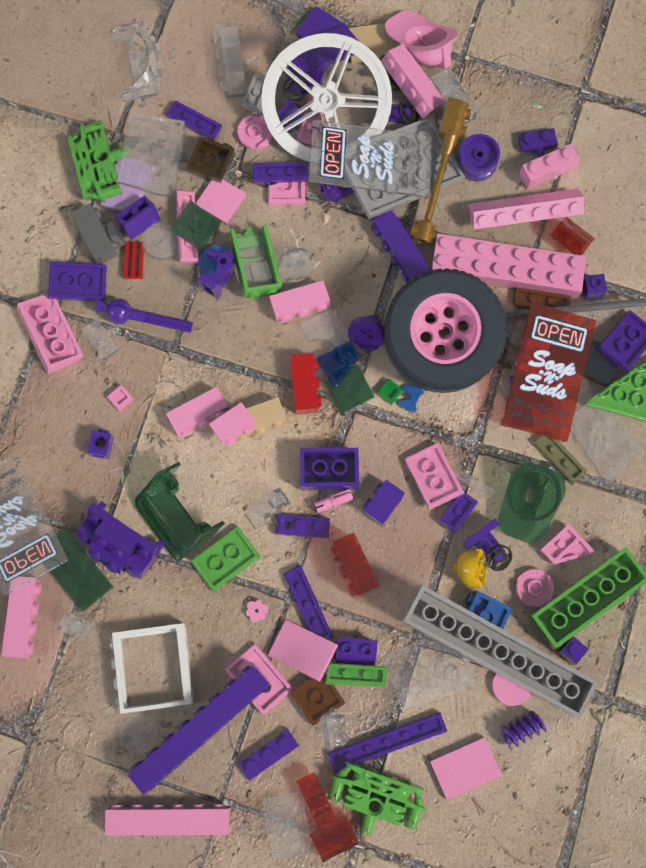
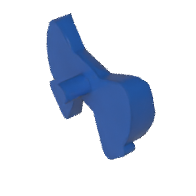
[398,385,424,413]

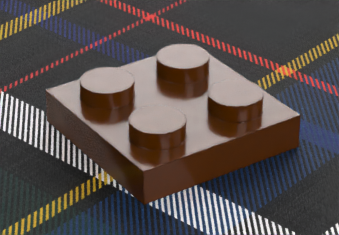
[290,673,346,726]

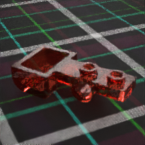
[296,772,360,862]

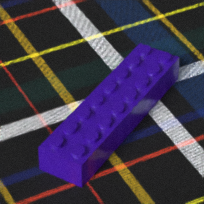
[128,665,271,795]

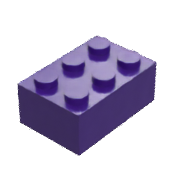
[300,447,359,491]

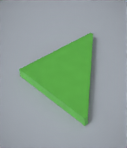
[583,361,646,422]

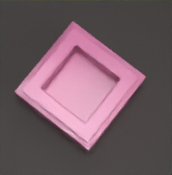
[107,384,134,412]

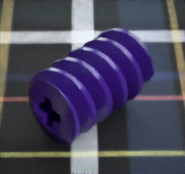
[501,710,547,751]

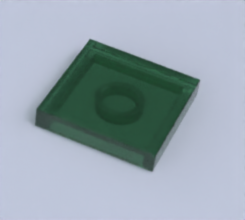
[170,200,221,251]
[324,364,375,414]

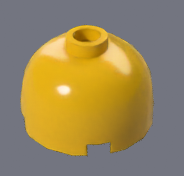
[453,549,486,588]

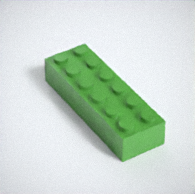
[528,547,646,650]

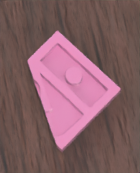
[540,524,595,565]

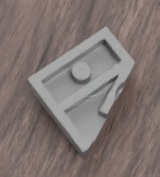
[241,73,265,116]

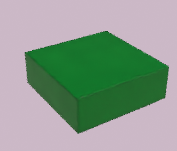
[377,379,403,405]

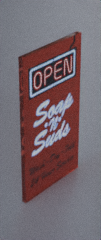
[502,302,597,442]

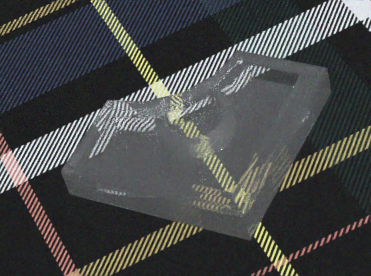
[300,308,350,349]

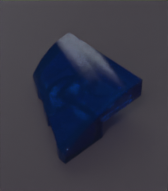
[317,340,361,388]

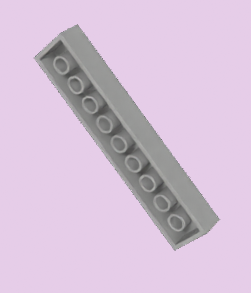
[399,585,598,718]

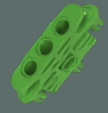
[68,120,131,203]
[327,761,426,836]

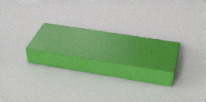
[326,663,387,688]

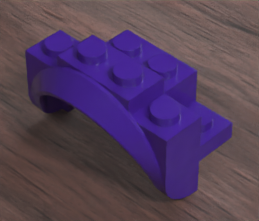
[77,501,165,580]

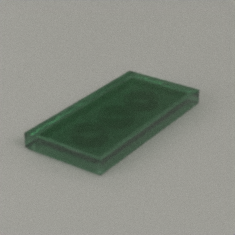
[44,527,114,612]

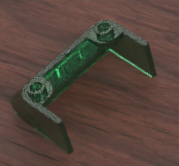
[135,462,225,561]

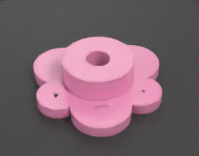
[246,600,268,623]

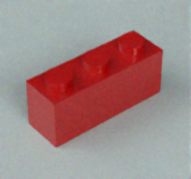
[290,353,322,415]

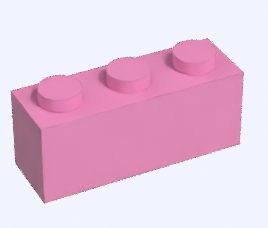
[519,143,580,189]
[269,280,330,323]
[166,387,229,437]

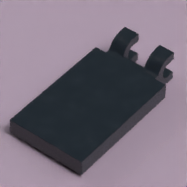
[548,336,618,388]

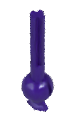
[95,298,193,333]

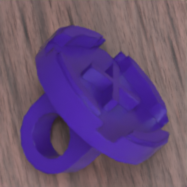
[348,315,385,351]

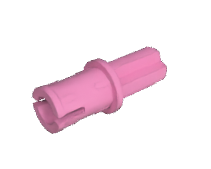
[314,489,353,514]

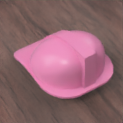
[385,10,458,69]

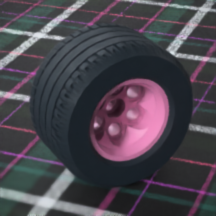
[384,268,507,393]

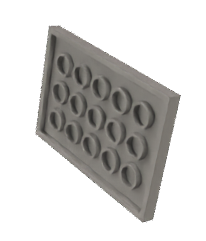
[344,116,465,219]

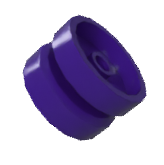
[457,134,501,182]

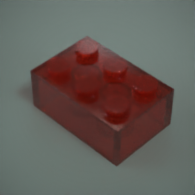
[330,532,379,600]

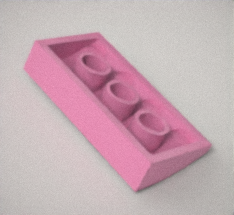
[17,293,84,375]

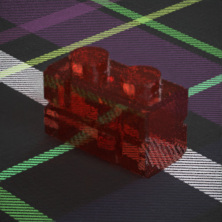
[550,217,595,256]

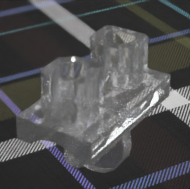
[315,708,348,751]

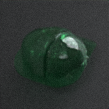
[498,460,566,544]

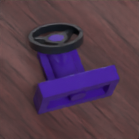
[283,65,325,102]
[388,99,420,125]
[463,518,512,571]

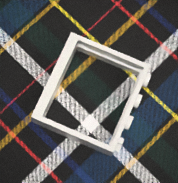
[110,623,194,714]

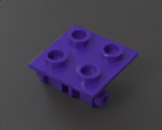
[335,636,378,666]

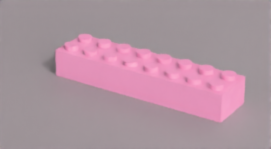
[431,234,586,299]

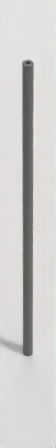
[381,298,645,328]

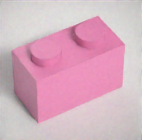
[209,402,255,447]

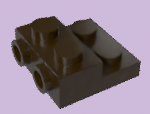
[186,136,235,183]

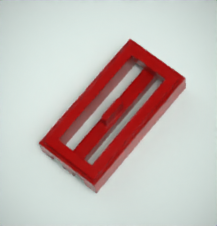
[124,242,145,279]

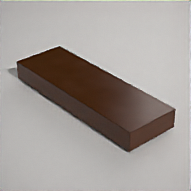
[512,287,571,315]

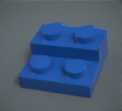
[465,591,513,629]

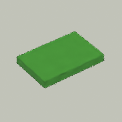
[190,526,261,592]

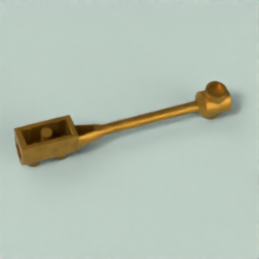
[410,97,472,245]

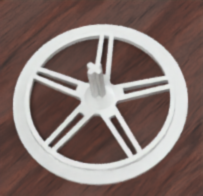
[262,33,392,164]

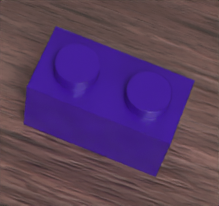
[115,195,161,240]
[363,480,405,527]

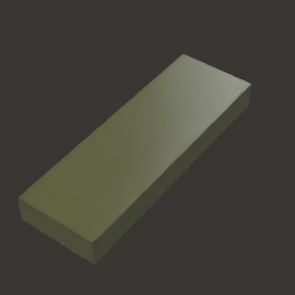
[533,430,588,485]

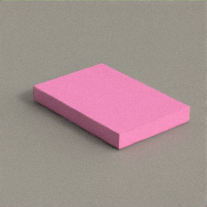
[404,442,464,510]
[268,620,338,681]
[225,644,293,715]
[430,737,502,800]

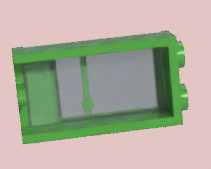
[228,224,282,300]

